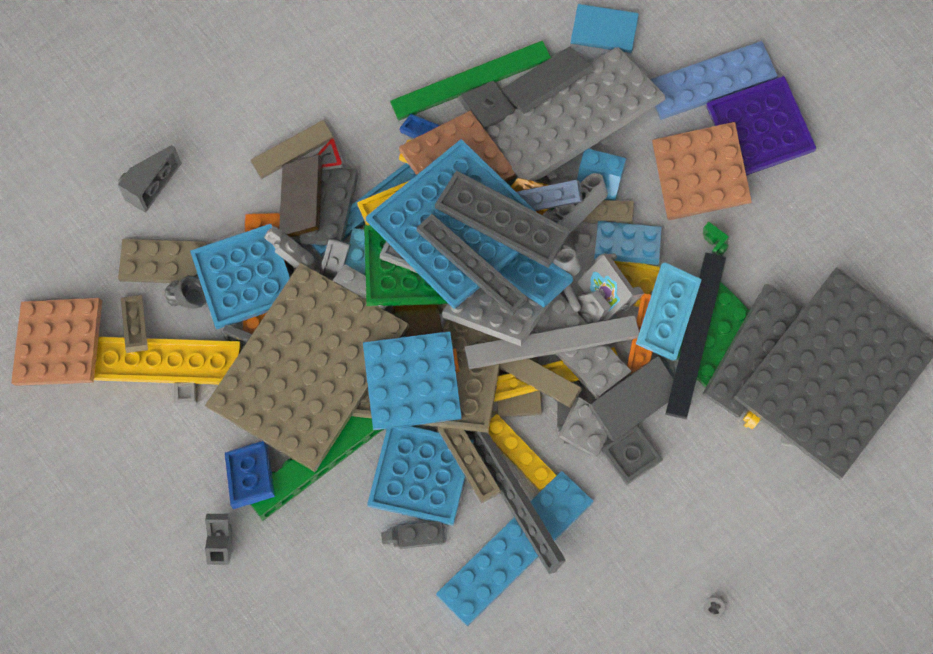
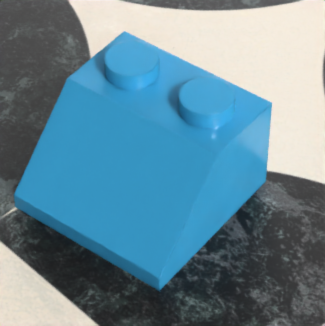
[577,149,626,201]

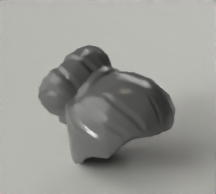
[165,276,207,309]

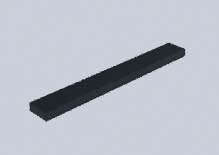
[665,252,726,420]

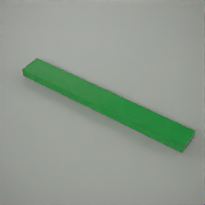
[390,40,551,121]

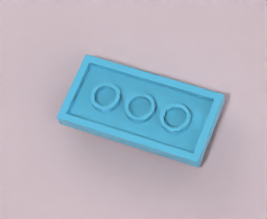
[636,263,702,360]

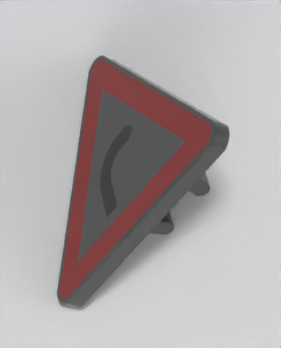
[316,138,344,170]

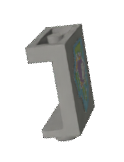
[577,253,645,321]

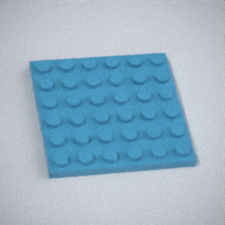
[366,139,536,309]

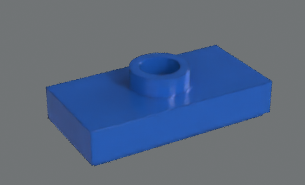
[399,114,440,139]

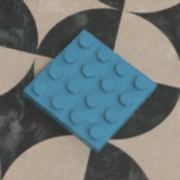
[190,224,290,330]
[363,332,462,430]
[367,426,474,526]

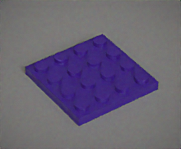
[706,76,816,176]

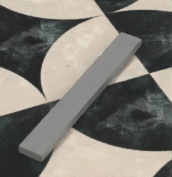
[464,315,639,369]

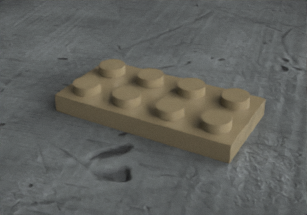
[118,239,207,283]

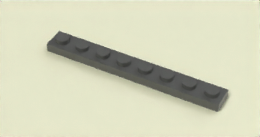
[464,430,566,574]

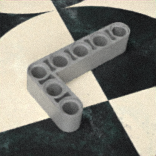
[546,173,608,276]

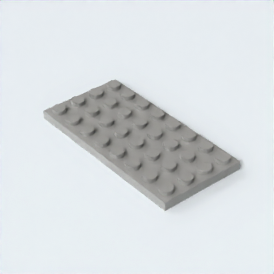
[485,47,665,182]

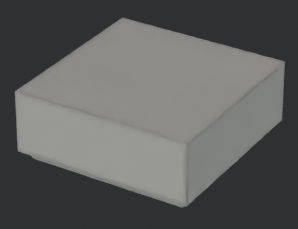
[174,382,197,406]

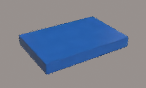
[225,441,275,509]

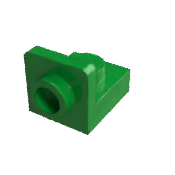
[702,222,729,256]

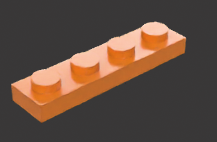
[627,294,652,375]

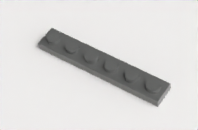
[417,214,528,316]

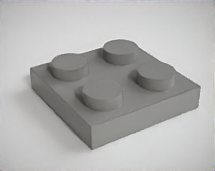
[558,397,607,457]

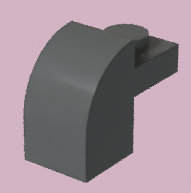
[205,514,232,565]

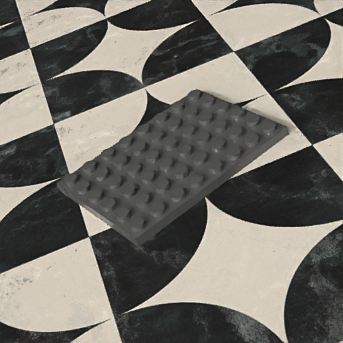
[734,267,933,480]

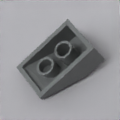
[118,145,182,213]

